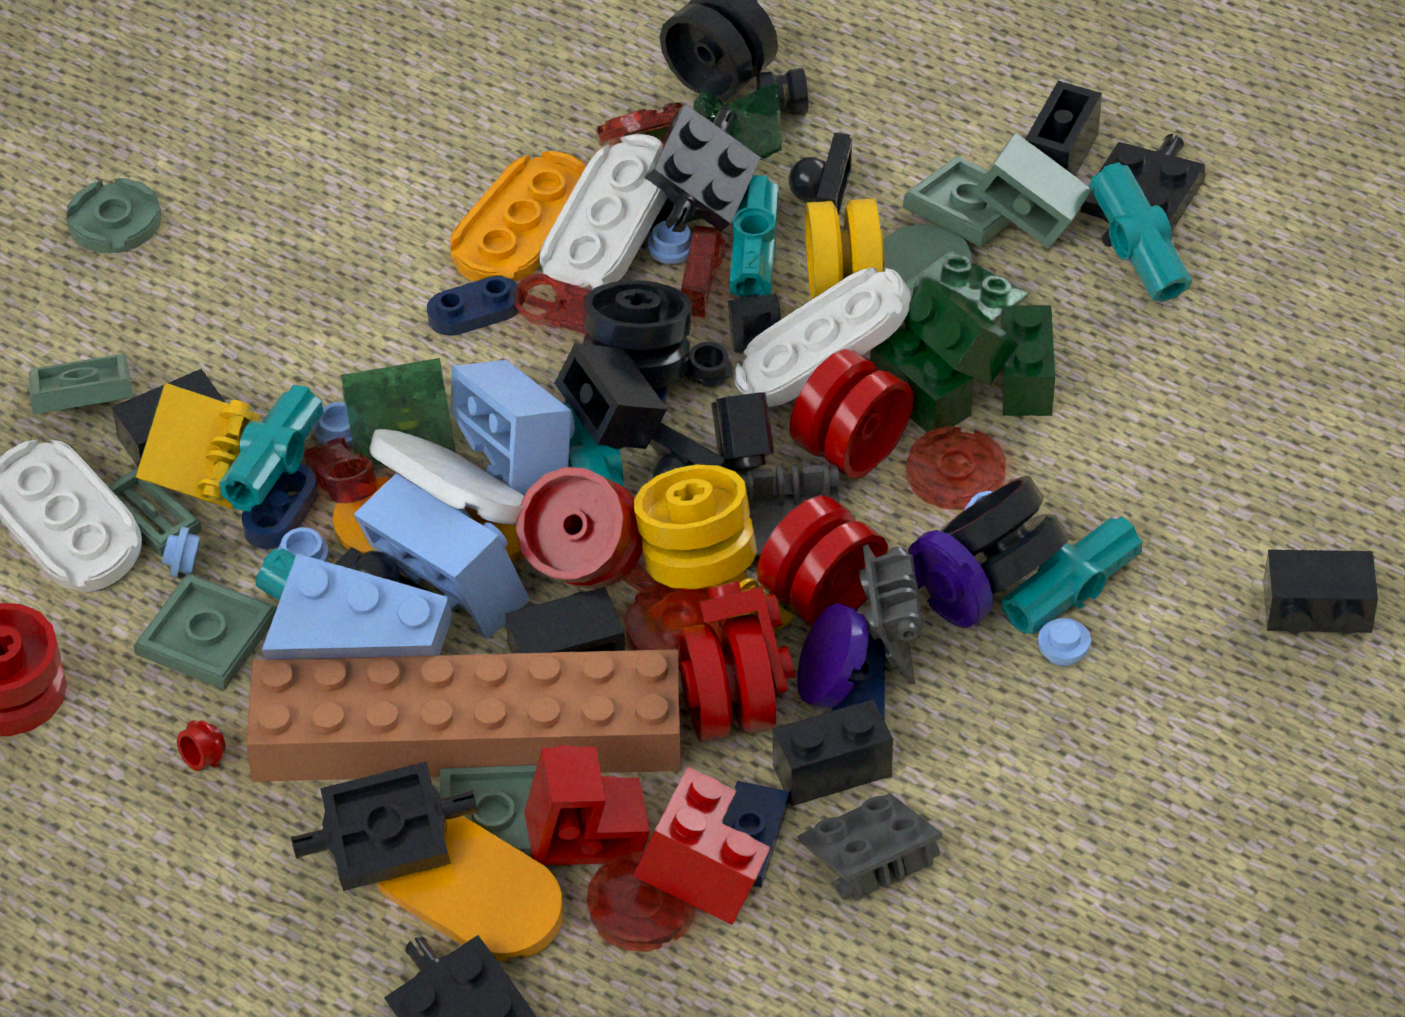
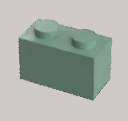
[972,133,1091,249]

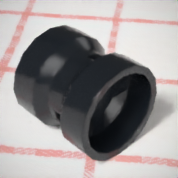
[756,68,809,118]

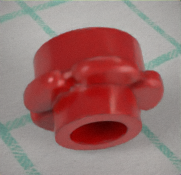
[177,720,226,771]

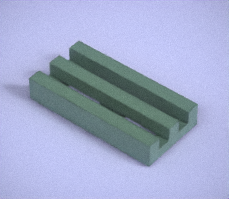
[108,467,202,557]

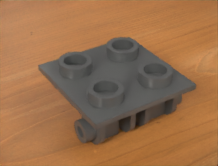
[738,462,840,558]
[859,545,923,684]
[797,793,943,901]

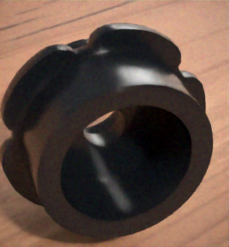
[686,342,732,387]

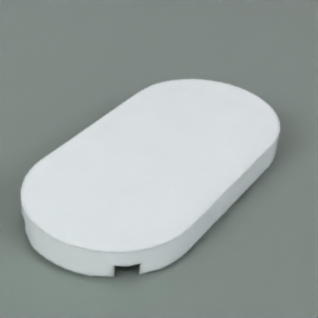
[539,134,668,299]
[734,268,911,407]
[369,429,524,525]
[0,439,142,592]

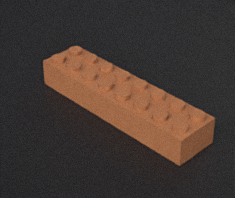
[246,649,681,782]

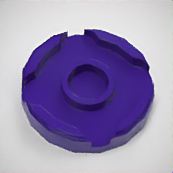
[908,530,993,628]
[797,603,869,710]

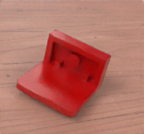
[699,581,795,694]

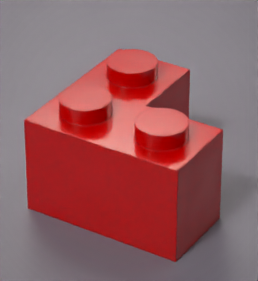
[524,745,650,866]
[633,766,771,925]

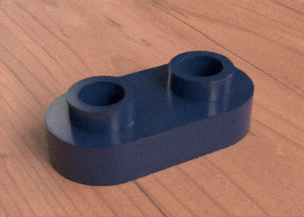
[427,276,521,336]
[241,464,318,549]

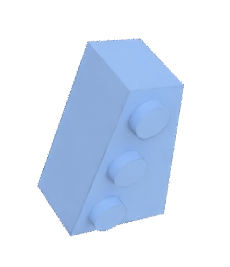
[450,360,575,496]
[353,473,530,640]
[262,553,452,660]

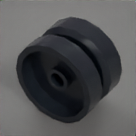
[659,0,778,102]
[583,280,692,389]
[940,475,1070,594]

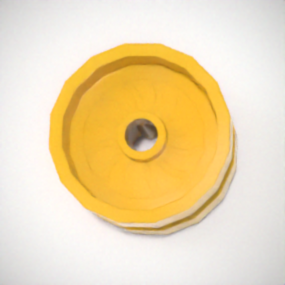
[805,198,885,300]
[634,465,757,589]

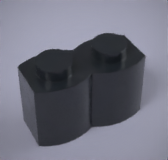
[711,392,775,471]

